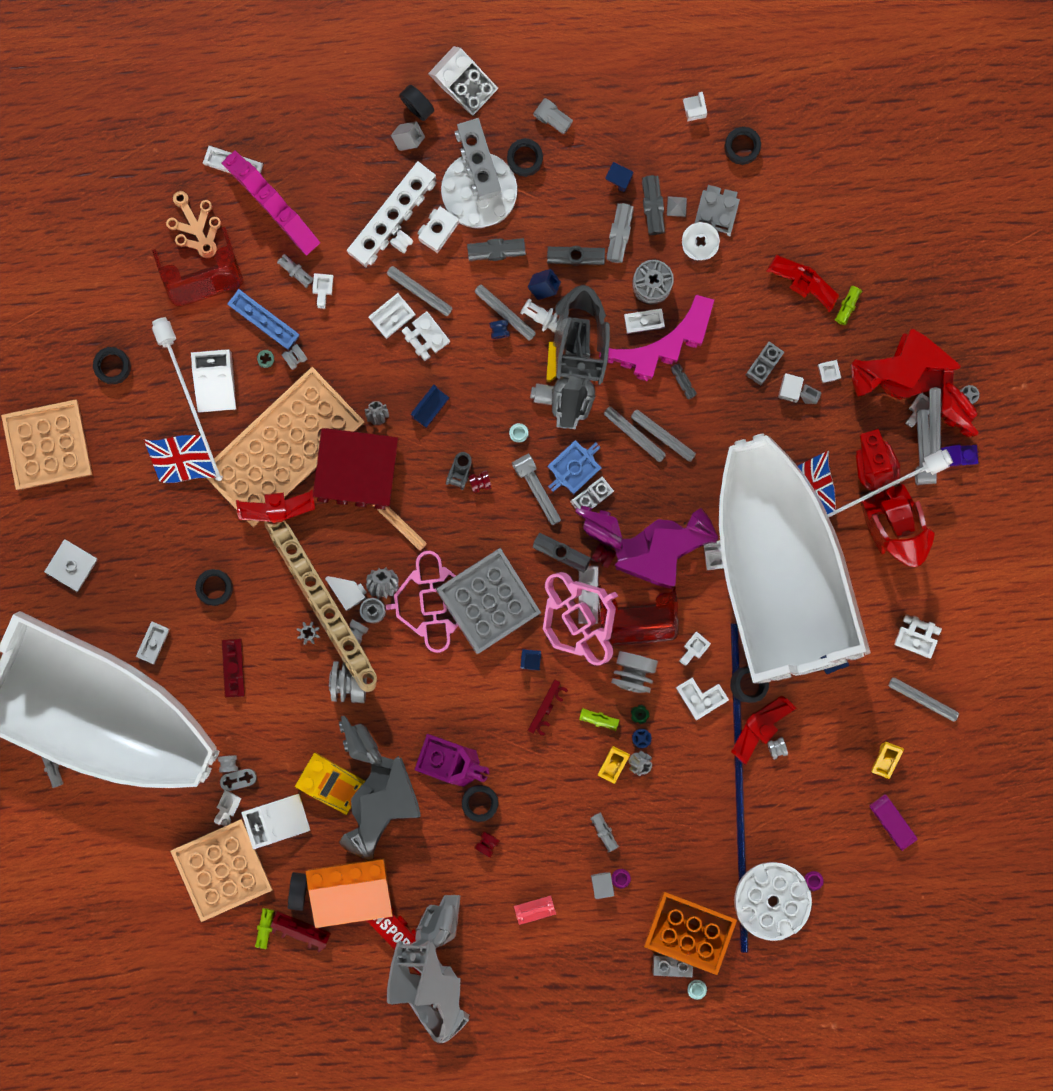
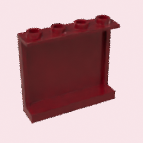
[313,428,399,510]

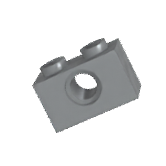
[652,954,693,977]

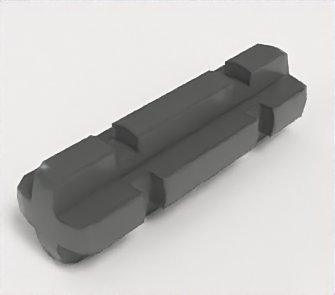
[671,363,697,399]

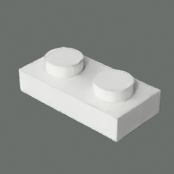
[624,309,665,334]
[136,621,170,664]

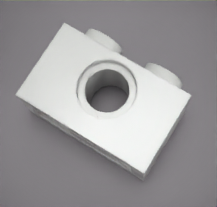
[418,206,459,254]

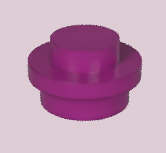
[611,869,631,888]
[804,871,823,891]

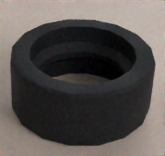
[399,85,434,121]
[724,127,761,165]
[507,138,543,177]
[93,347,131,384]
[195,569,233,606]
[730,666,769,703]
[462,785,498,822]
[288,872,307,911]

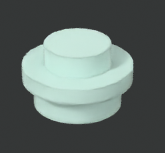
[509,423,528,443]
[687,980,707,1000]

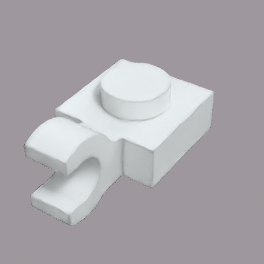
[312,273,334,309]
[905,393,929,428]
[680,632,711,666]
[214,790,241,826]

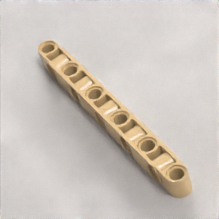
[264,520,377,692]

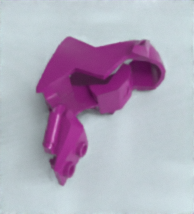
[575,506,718,589]

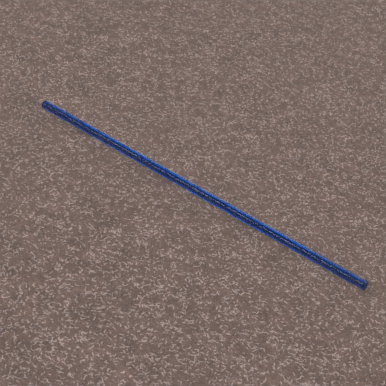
[731,624,749,953]

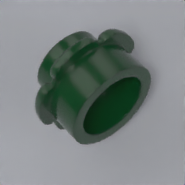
[631,705,650,724]

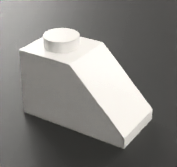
[325,576,367,611]

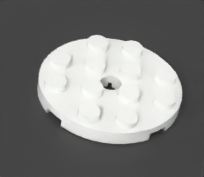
[441,154,517,229]
[734,862,812,941]

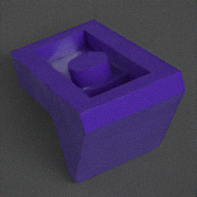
[941,445,979,467]

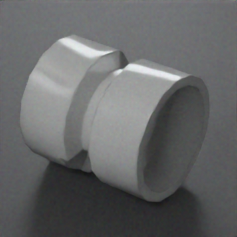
[360,598,386,624]

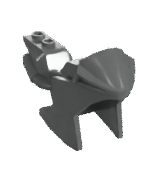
[552,285,610,429]
[339,716,421,861]

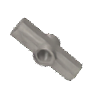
[606,203,633,263]

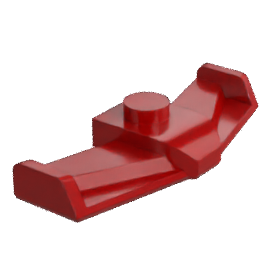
[766,255,839,313]
[236,490,315,523]
[731,695,797,765]

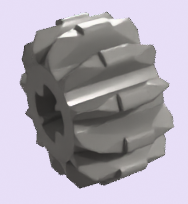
[366,567,399,599]

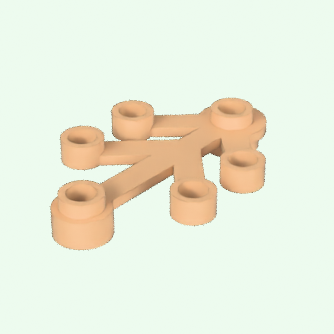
[166,191,221,258]

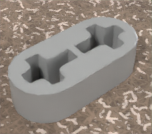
[220,769,257,791]

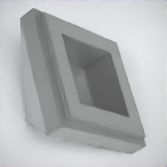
[667,197,687,217]
[800,384,821,404]

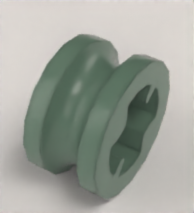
[257,350,274,368]

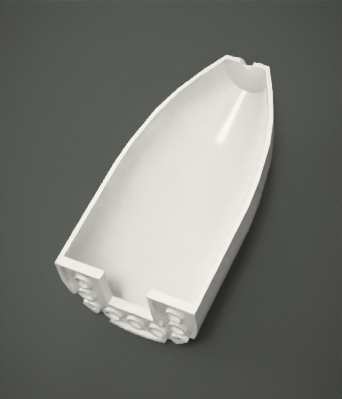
[719,434,871,683]
[0,611,220,788]

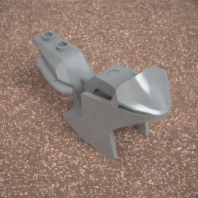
[387,895,469,1043]

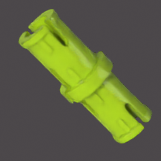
[835,286,862,325]
[579,708,619,731]
[255,908,275,949]

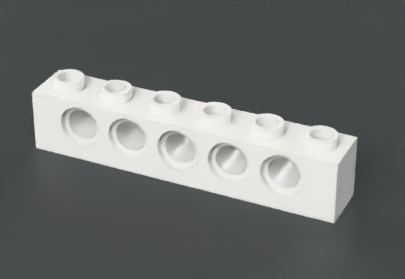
[347,161,437,267]

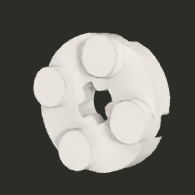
[682,222,720,260]

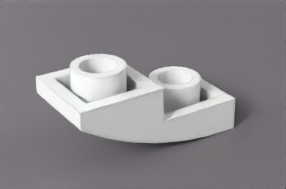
[570,476,614,509]

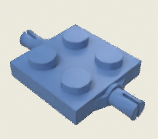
[547,440,601,495]

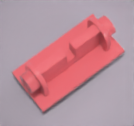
[514,896,556,925]

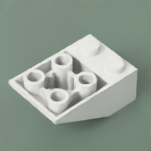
[428,46,498,116]
[191,350,236,413]
[241,794,311,849]

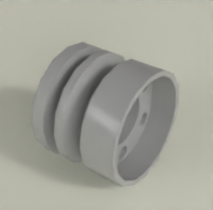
[632,260,674,304]
[611,651,658,693]
[329,661,367,703]

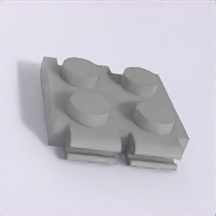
[695,185,740,236]

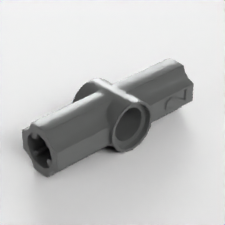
[642,175,665,235]
[467,238,526,261]
[547,246,605,266]
[532,533,591,573]

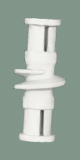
[520,299,559,333]

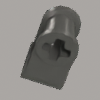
[446,452,472,490]

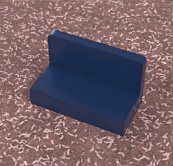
[410,385,450,428]

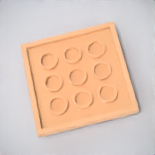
[1,399,93,490]
[171,819,273,922]

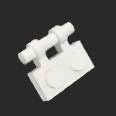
[402,311,450,361]
[894,615,942,659]

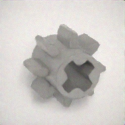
[365,401,389,425]
[297,622,320,645]
[629,751,652,776]

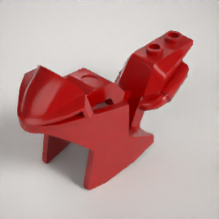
[850,329,979,438]
[855,429,935,567]

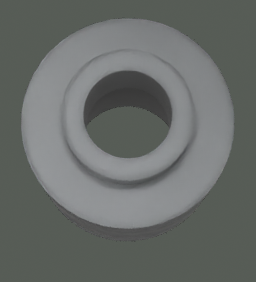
[530,384,554,405]

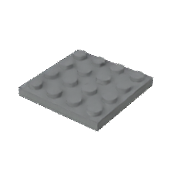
[435,548,541,654]

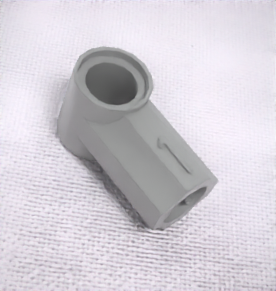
[533,98,573,134]

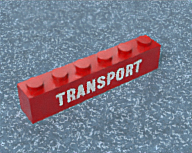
[366,905,420,974]

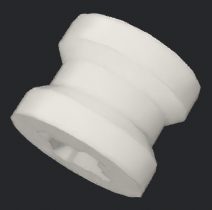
[390,230,414,253]

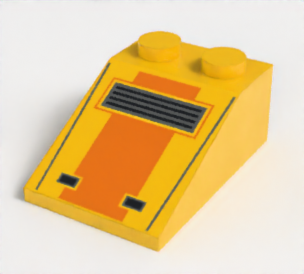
[295,753,365,815]

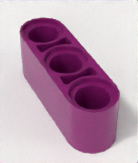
[869,794,918,851]

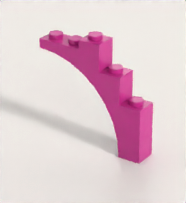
[221,151,320,256]
[599,295,714,381]

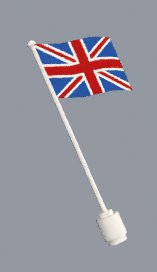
[144,317,223,483]
[798,449,953,517]

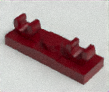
[222,639,245,698]
[527,679,568,736]
[270,911,331,952]

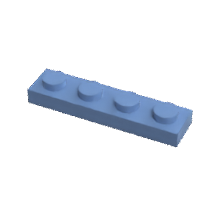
[227,289,300,351]

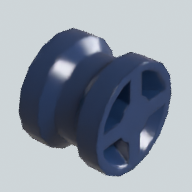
[489,320,510,339]
[632,729,652,748]

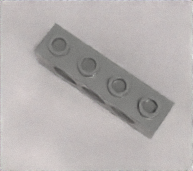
[454,118,501,200]

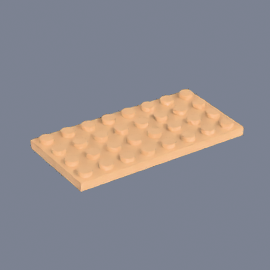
[207,367,365,527]

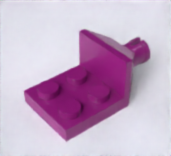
[415,734,489,787]

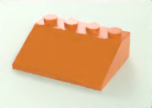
[306,858,393,928]
[644,892,737,975]

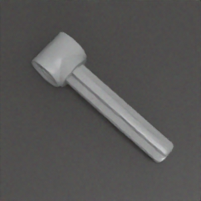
[915,409,937,485]
[512,453,561,525]

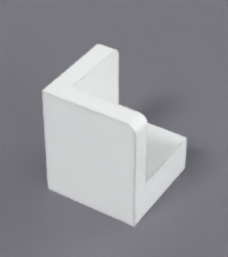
[683,92,707,122]
[778,373,804,402]

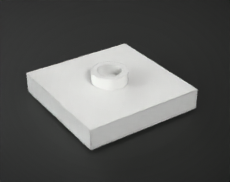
[44,539,98,592]

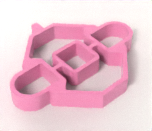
[386,551,458,653]
[543,572,618,665]

